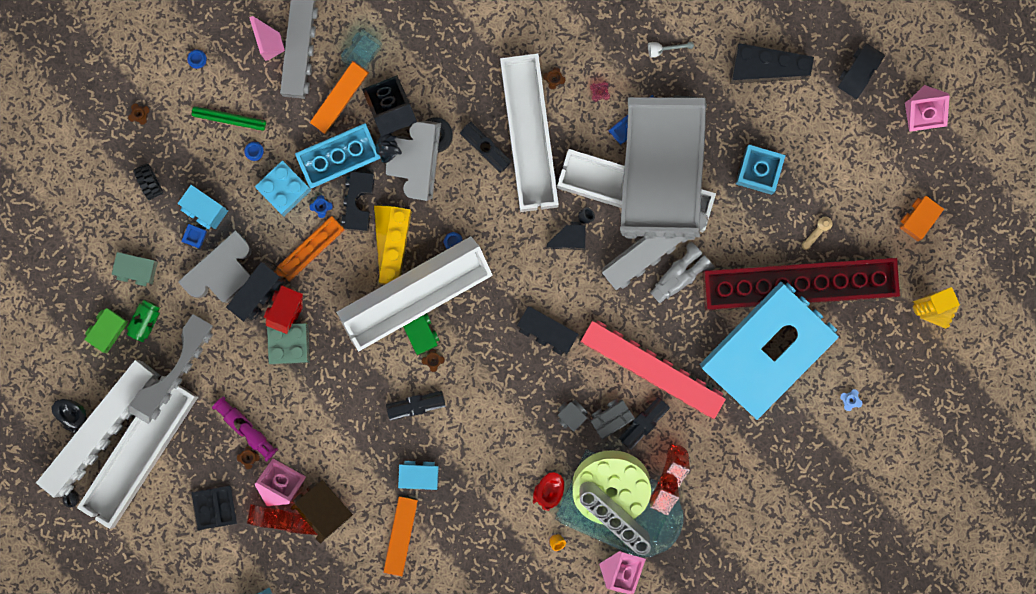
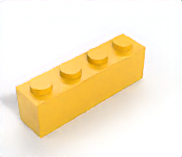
[374,206,412,285]
[913,287,960,329]

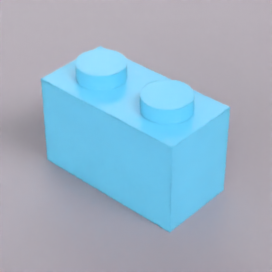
[398,461,439,490]

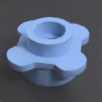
[840,389,862,411]

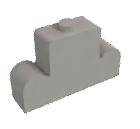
[386,121,441,201]
[178,231,251,303]

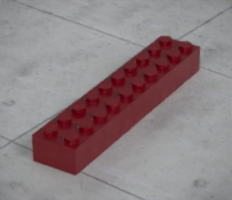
[702,258,900,311]

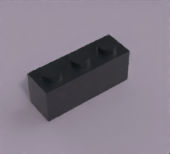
[517,306,578,356]

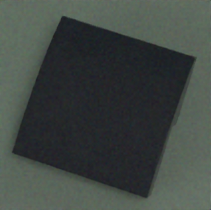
[191,485,237,531]

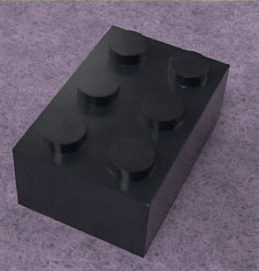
[362,75,417,137]
[226,261,288,322]

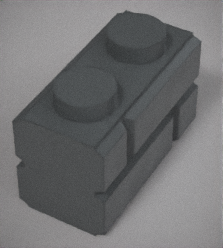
[589,398,635,440]

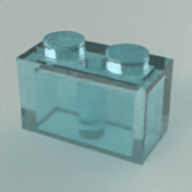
[341,29,383,69]

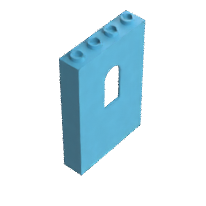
[700,282,839,420]

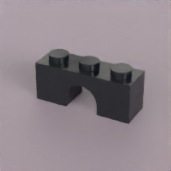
[341,172,375,233]

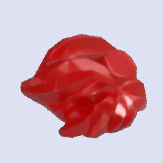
[532,472,564,511]

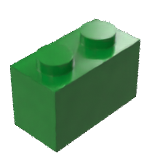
[403,313,440,356]

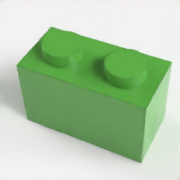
[84,308,129,353]

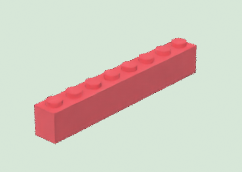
[580,320,726,419]

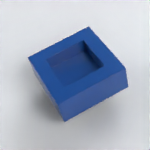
[181,224,207,249]

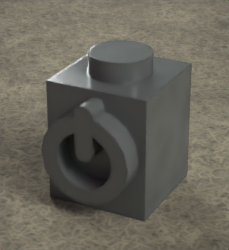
[557,400,588,432]

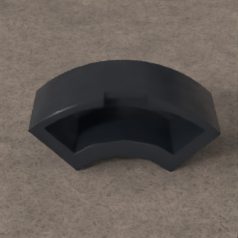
[838,43,885,99]

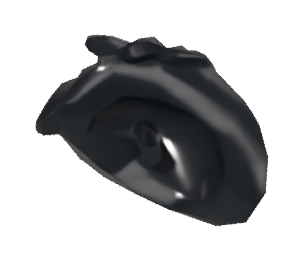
[376,134,402,163]
[51,399,87,433]

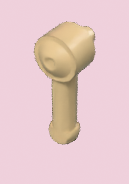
[801,217,832,250]

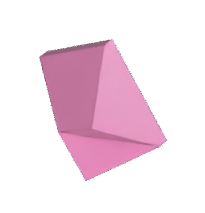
[249,16,285,61]
[905,85,949,131]
[255,459,306,506]
[599,551,646,594]

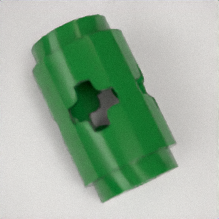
[127,299,161,342]

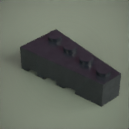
[730,43,814,84]

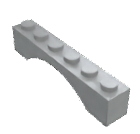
[128,314,213,424]

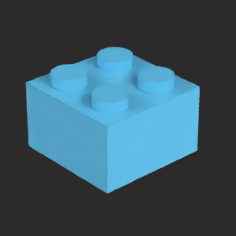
[735,145,786,195]
[255,160,311,216]
[178,185,228,229]

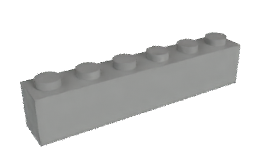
[280,0,319,99]
[602,209,708,290]

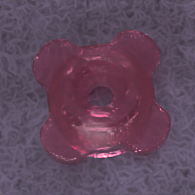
[590,82,610,102]

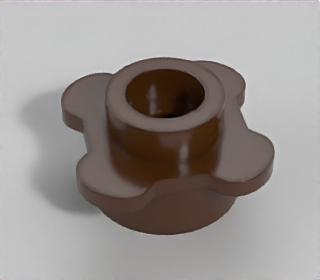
[543,67,566,90]
[128,103,150,125]
[422,349,445,372]
[237,446,260,469]

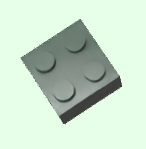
[267,323,310,365]

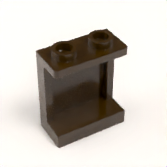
[290,480,353,544]

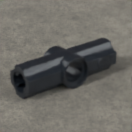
[459,122,512,174]
[386,391,446,420]
[619,397,670,450]

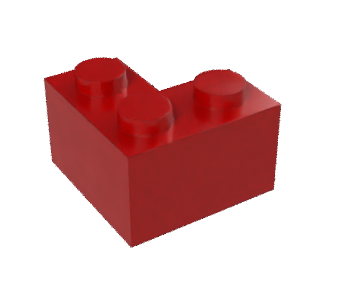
[264,286,303,334]

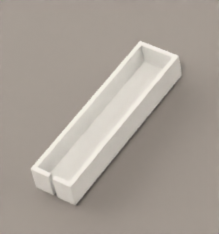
[500,54,559,212]
[557,149,716,233]
[336,236,493,352]
[36,360,161,498]
[77,376,198,529]

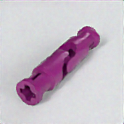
[212,396,279,462]

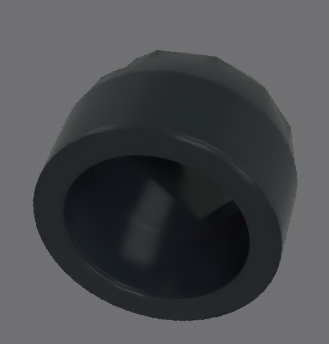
[578,207,595,224]
[62,492,79,508]

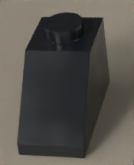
[546,222,586,250]

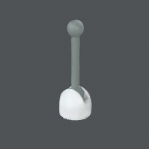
[648,41,694,58]

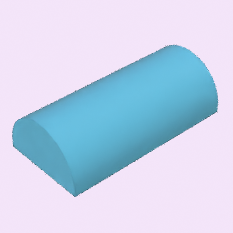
[295,123,381,189]

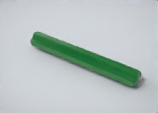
[191,106,267,131]

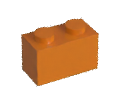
[900,196,944,241]

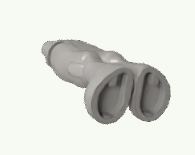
[650,242,715,303]

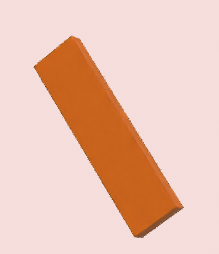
[310,61,369,134]
[277,216,345,282]
[383,496,418,576]

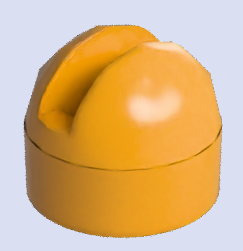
[549,534,566,551]

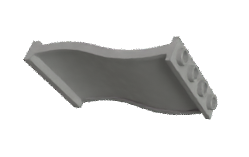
[620,97,707,240]

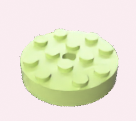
[572,450,651,524]

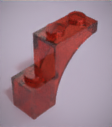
[650,443,690,516]
[247,504,318,535]

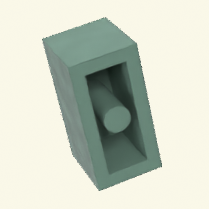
[111,252,158,287]

